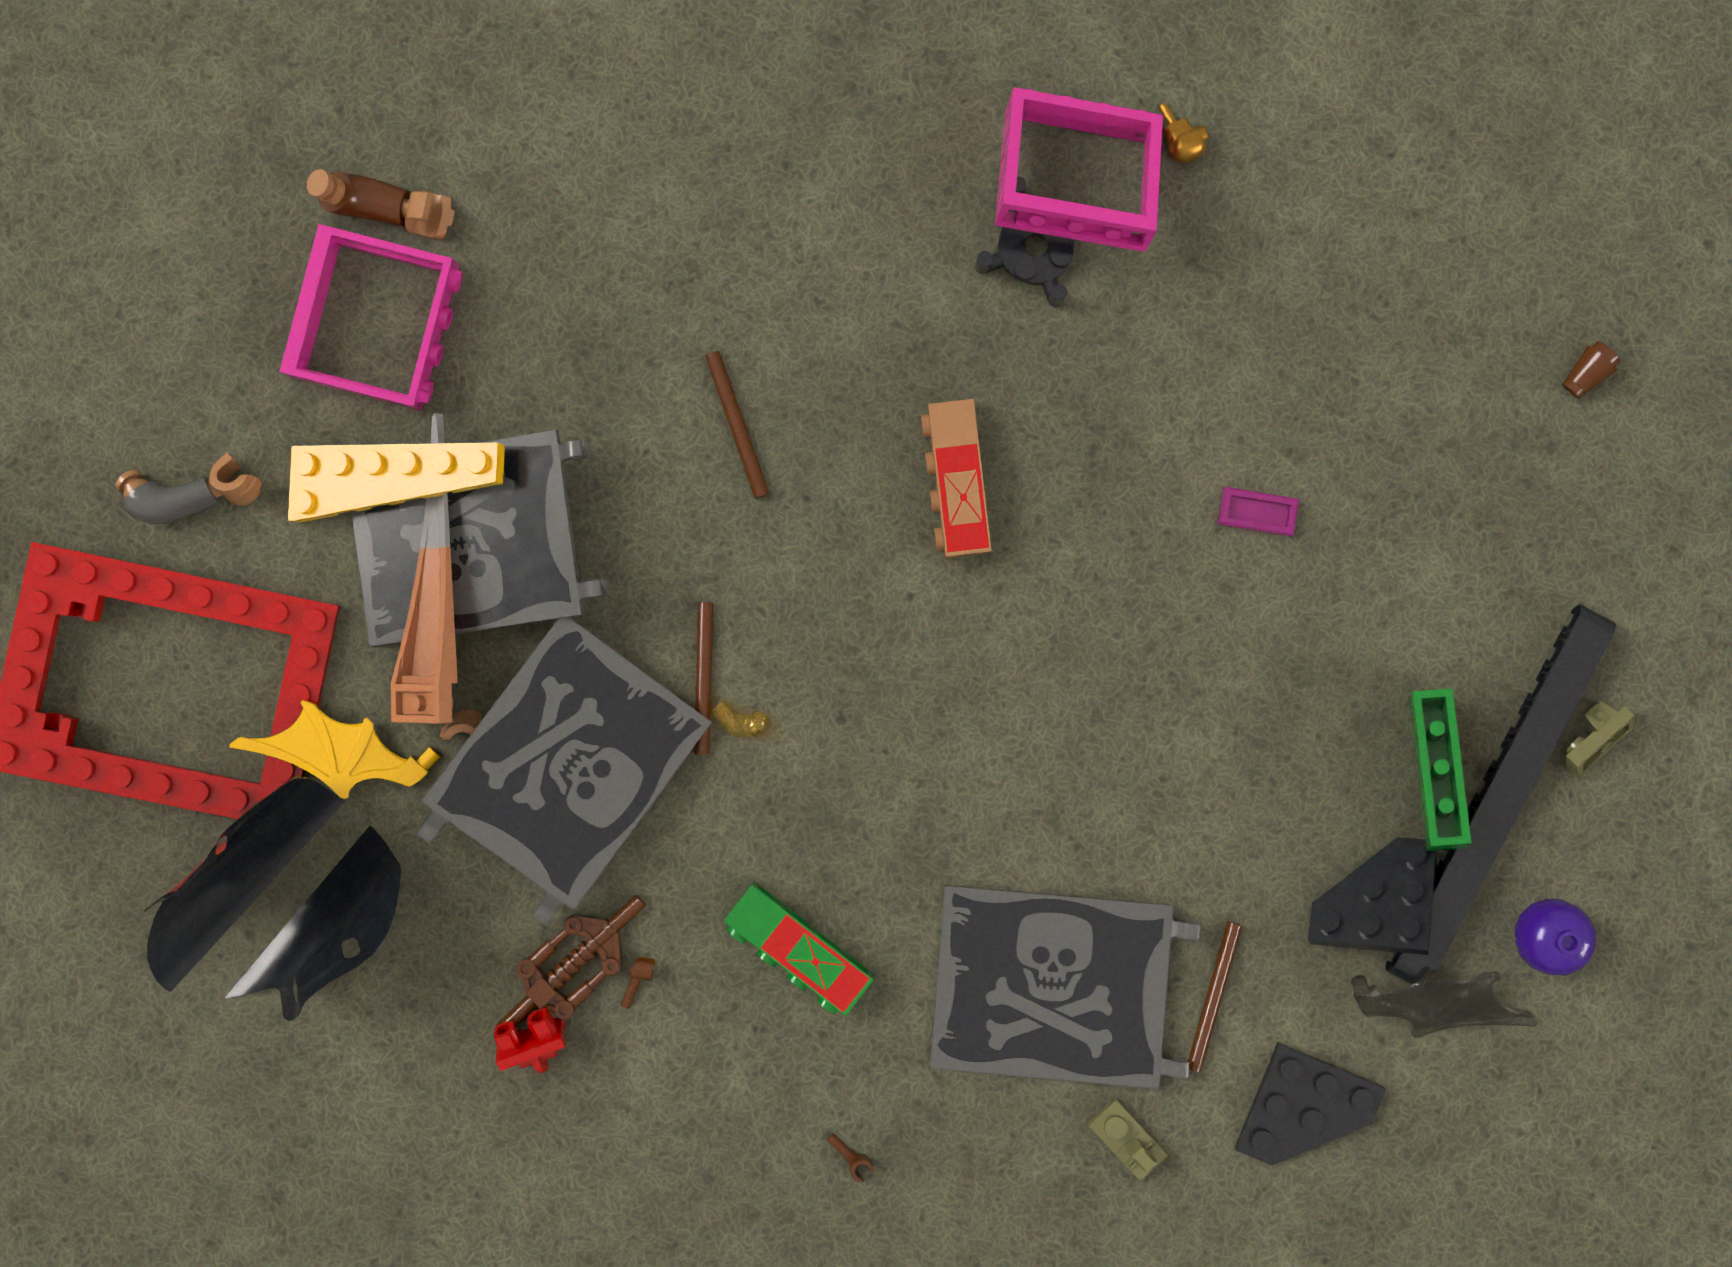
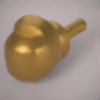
[1158,103,1209,164]

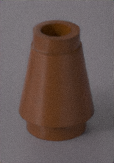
[1562,341,1621,399]

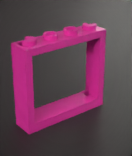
[995,87,1163,252]
[279,224,463,411]

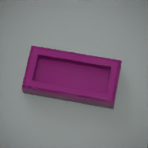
[1217,486,1300,537]

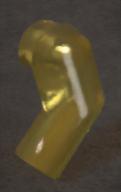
[710,700,768,738]

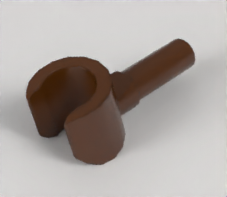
[621,957,655,1008]
[827,1133,874,1182]

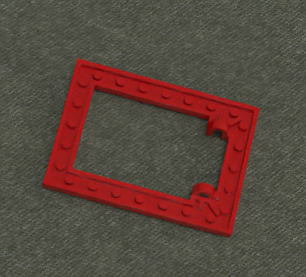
[0,542,340,819]

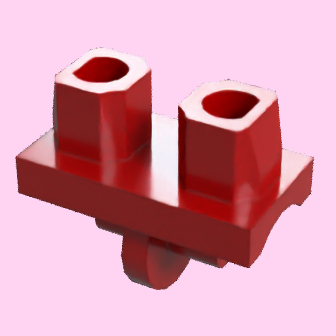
[494,1007,566,1074]

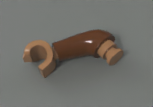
[306,169,455,240]

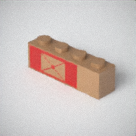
[921,399,992,559]

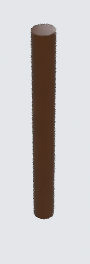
[705,351,769,499]
[694,602,713,755]
[1188,921,1243,1072]

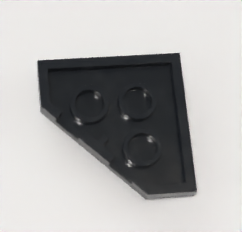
[1308,837,1438,955]
[1234,1042,1386,1165]

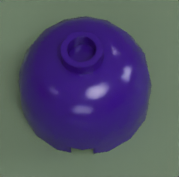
[1515,899,1596,975]

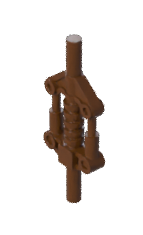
[495,895,646,1026]

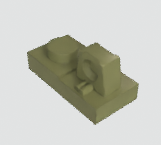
[1566,701,1635,779]
[1087,1098,1168,1181]

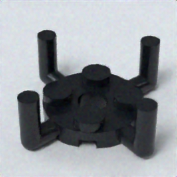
[975,177,1074,307]

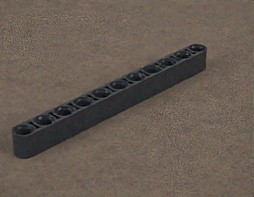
[1385,604,1616,989]

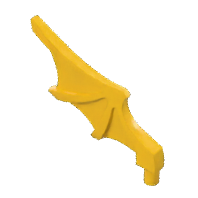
[229,700,441,799]

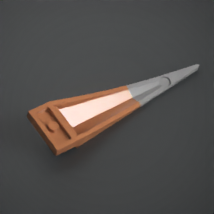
[391,413,458,724]

